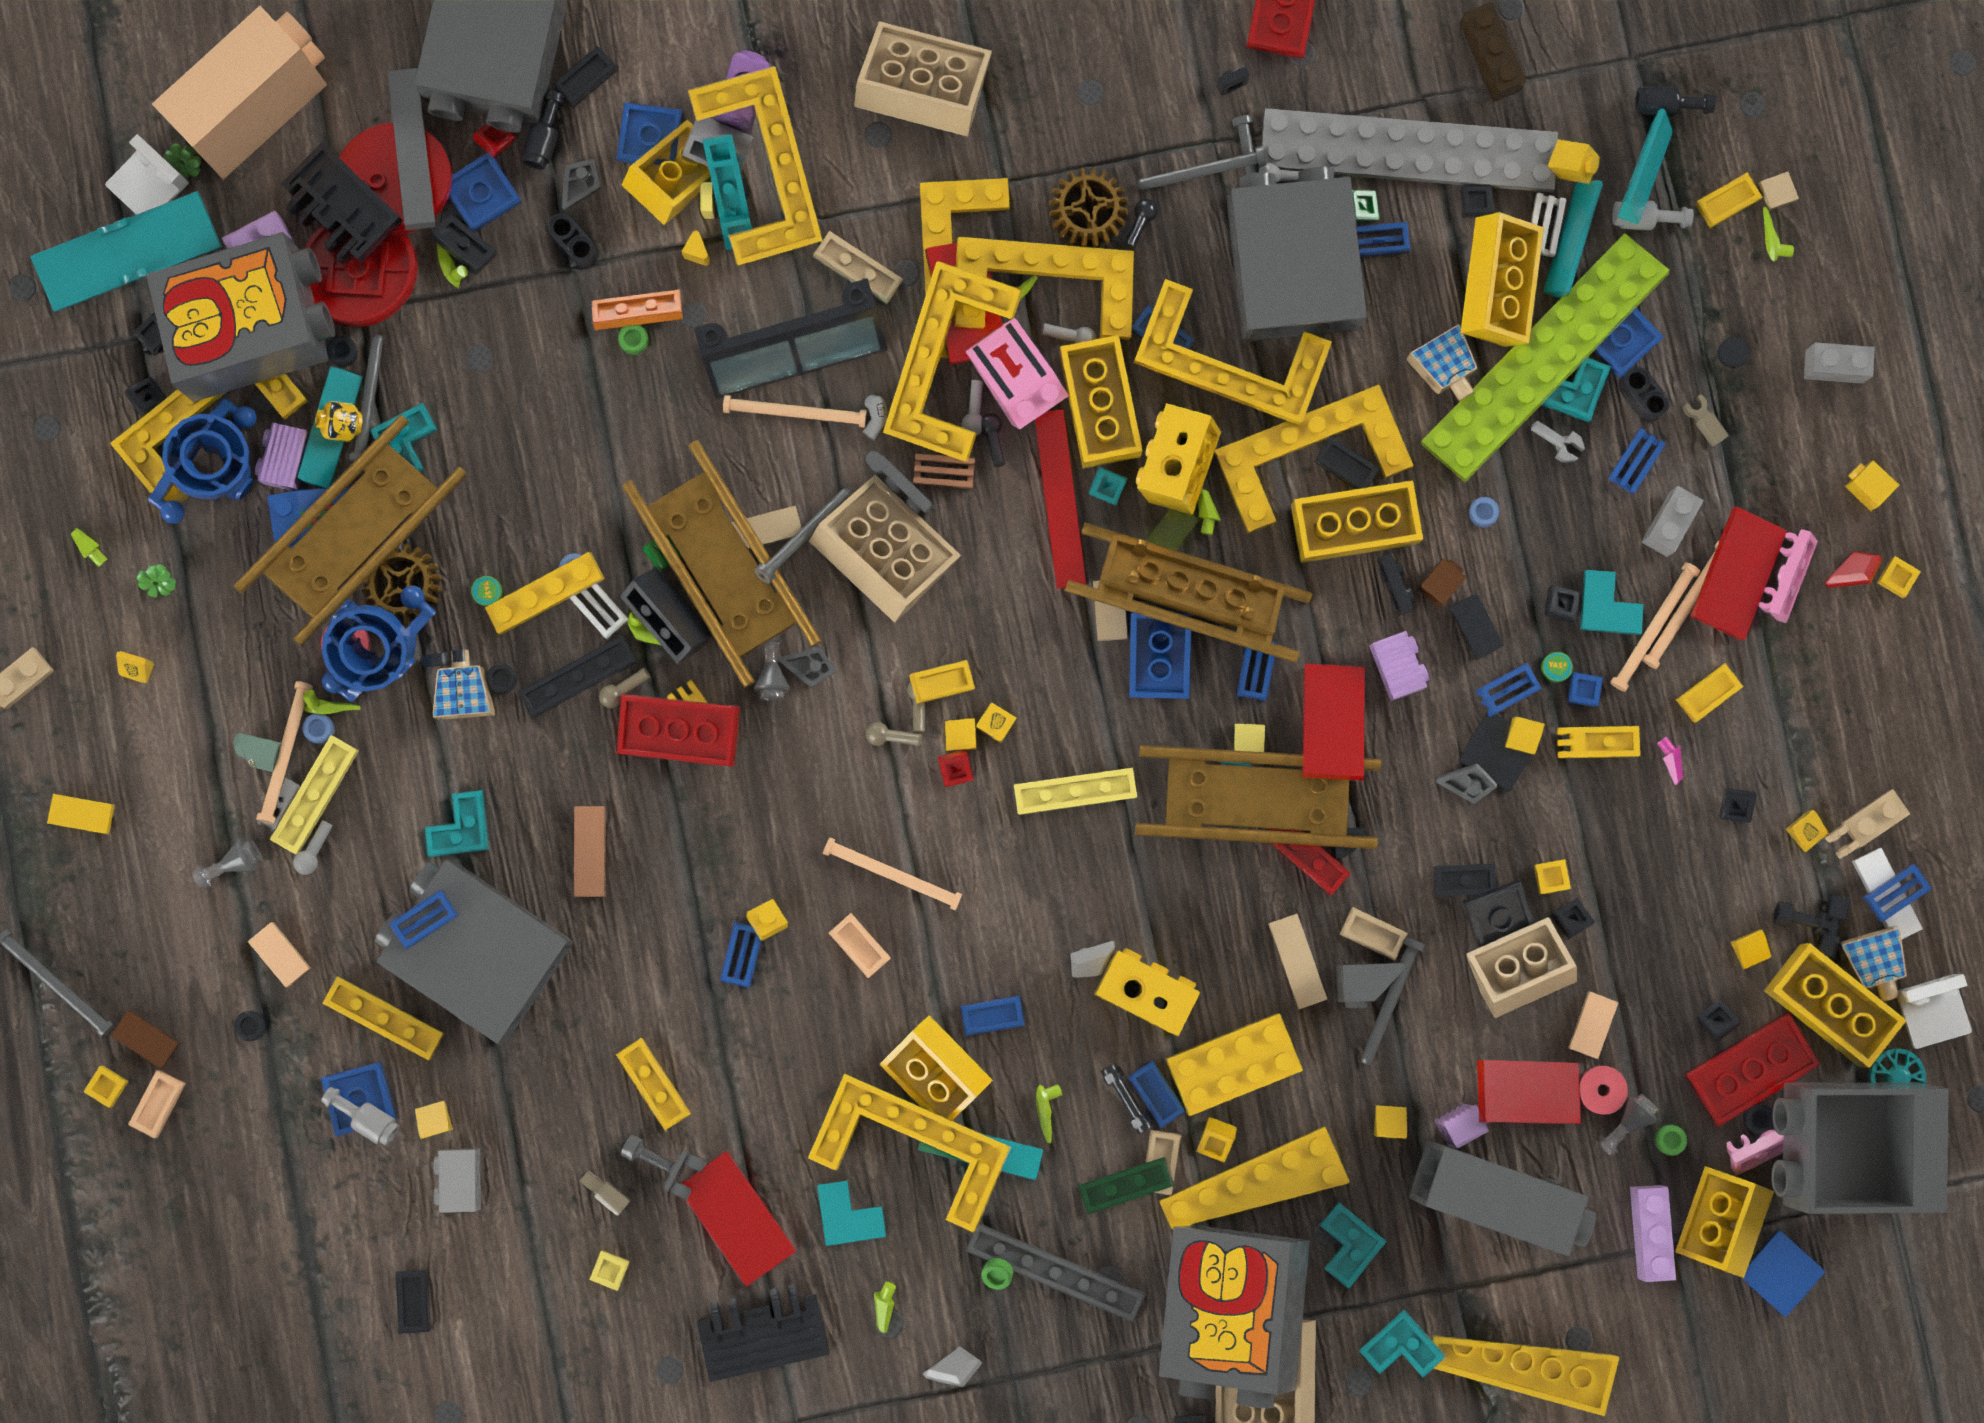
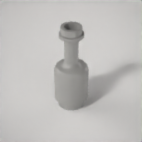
[1612,200,1694,230]
[321,1087,400,1146]

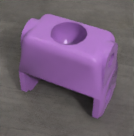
[714,50,770,135]

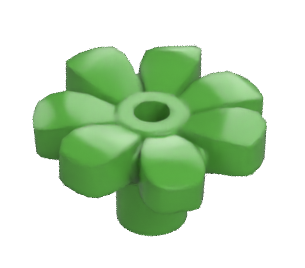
[164,143,201,179]
[136,564,176,598]

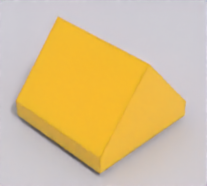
[681,230,711,266]

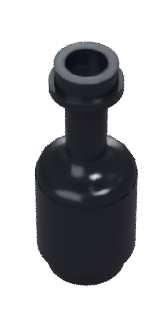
[1635,85,1716,117]
[522,90,564,170]

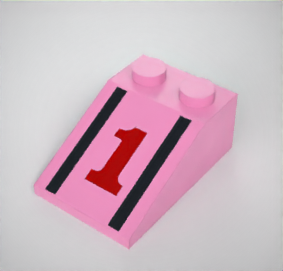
[965,318,1069,429]

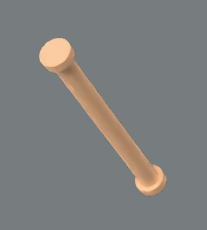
[723,395,867,428]
[1642,541,1719,669]
[1610,562,1700,692]
[256,681,313,824]
[823,837,962,911]

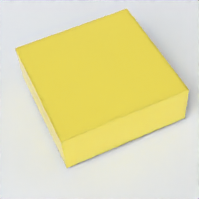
[700,182,715,219]
[1233,724,1265,752]
[589,1250,630,1291]

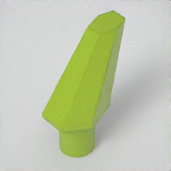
[1198,489,1221,535]
[71,528,108,567]
[874,1282,896,1333]

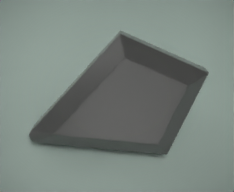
[562,158,601,211]
[777,646,837,688]
[1436,763,1497,804]

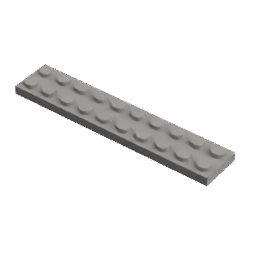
[1261,108,1558,193]

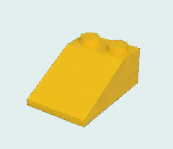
[622,119,711,225]

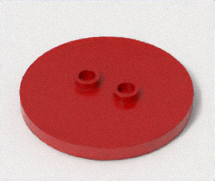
[339,123,452,236]
[304,224,418,327]

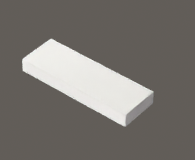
[1852,848,1923,939]

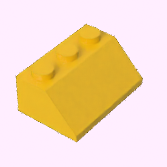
[879,1015,993,1121]
[1675,1166,1774,1278]

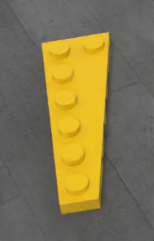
[1159,1127,1350,1229]
[1432,1335,1619,1416]

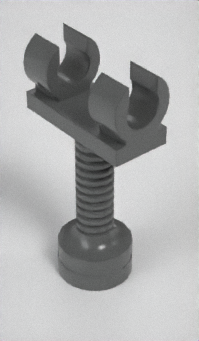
[621,1134,706,1199]

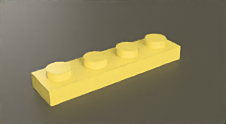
[270,735,359,855]
[1014,768,1137,815]

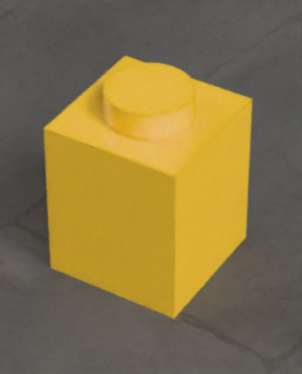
[1547,139,1600,184]
[1845,461,1899,511]

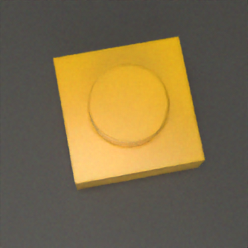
[1877,556,1921,598]
[1534,859,1571,895]
[746,899,788,941]
[84,1066,129,1108]

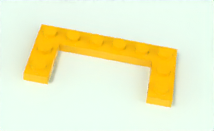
[688,66,823,265]
[920,178,1009,358]
[954,237,1134,340]
[883,261,1023,462]
[1134,279,1332,426]
[110,374,308,503]
[1214,385,1413,533]
[808,1074,1011,1232]

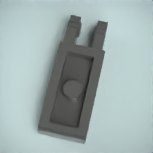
[865,450,935,515]

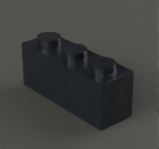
[620,567,713,664]

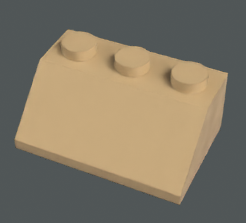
[1466,917,1577,1018]

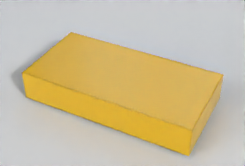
[1695,172,1762,228]
[909,660,975,704]
[1676,663,1744,723]
[47,794,115,834]

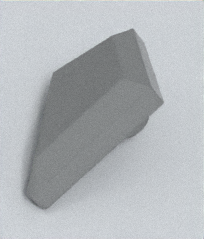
[1071,941,1115,978]
[923,1346,982,1387]

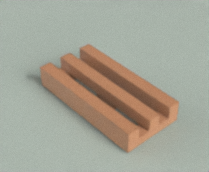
[913,454,975,489]

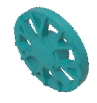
[1869,1048,1926,1084]

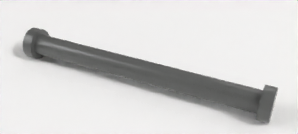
[0,929,115,1038]

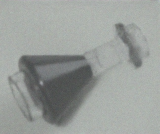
[754,635,790,701]
[192,839,262,888]
[1597,1093,1659,1156]

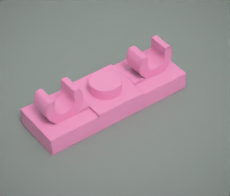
[1758,529,1818,623]
[1727,1130,1784,1176]

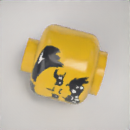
[315,401,363,442]

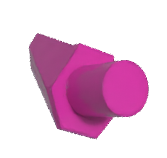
[1657,736,1683,786]

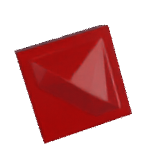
[472,124,515,158]
[937,750,974,787]

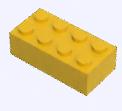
[1460,212,1544,347]
[1059,335,1143,469]
[1291,480,1423,563]
[1764,943,1907,1068]
[1165,1013,1303,1116]

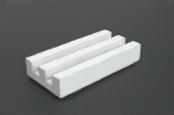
[1530,193,1566,258]
[570,584,628,640]

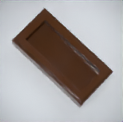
[111,1010,180,1069]

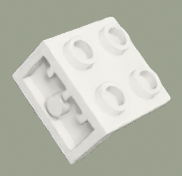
[105,134,189,215]
[1897,974,1972,1049]

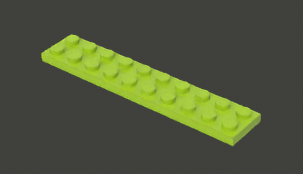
[1421,233,1669,483]

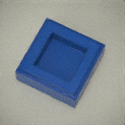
[1567,672,1603,707]

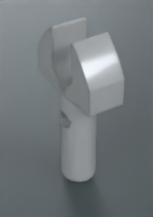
[1531,421,1585,463]

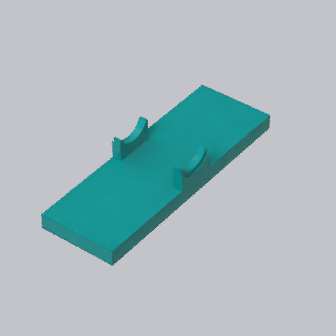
[30,191,222,312]

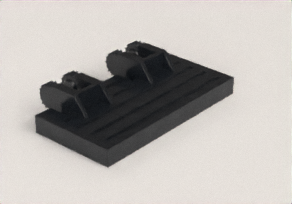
[281,142,403,264]
[697,1284,830,1382]

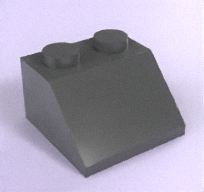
[1336,963,1404,1008]

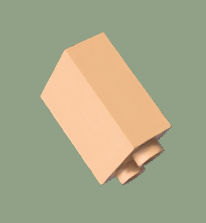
[152,6,327,180]

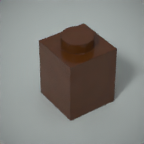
[1417,558,1467,608]

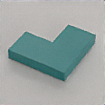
[1542,358,1611,423]
[370,403,438,472]
[1580,570,1644,635]
[425,790,489,857]
[817,1180,886,1246]
[1319,1202,1387,1289]
[1359,1310,1446,1377]

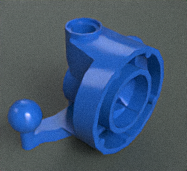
[147,398,257,524]
[322,586,436,703]

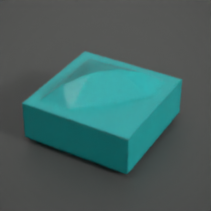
[1088,466,1128,506]

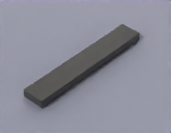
[387,68,436,230]
[965,1223,1146,1322]

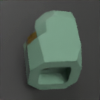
[233,733,281,772]

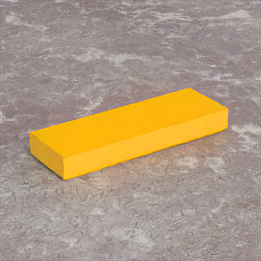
[616,1038,691,1131]

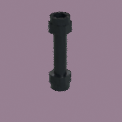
[1100,1062,1154,1134]

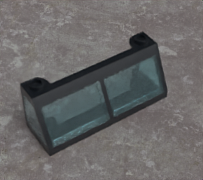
[694,278,886,399]

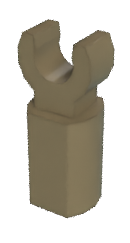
[1683,394,1729,447]
[580,1170,631,1216]

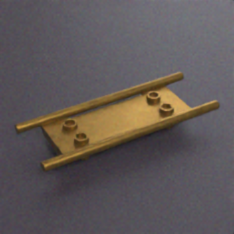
[233,415,467,647]
[622,440,822,688]
[1065,522,1312,663]
[1135,745,1381,849]

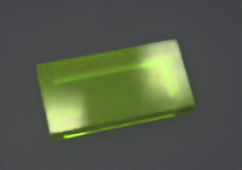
[1146,509,1199,550]

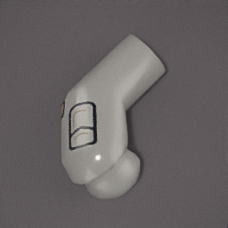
[862,395,888,441]

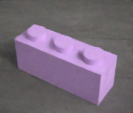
[1630,1185,1676,1282]

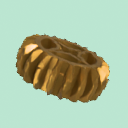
[1049,168,1128,248]
[361,544,442,624]

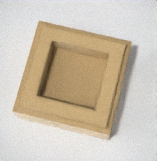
[1758,172,1799,211]

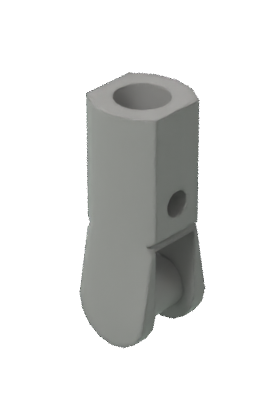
[257,777,301,833]

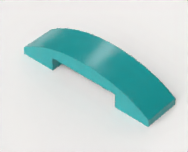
[702,134,752,250]

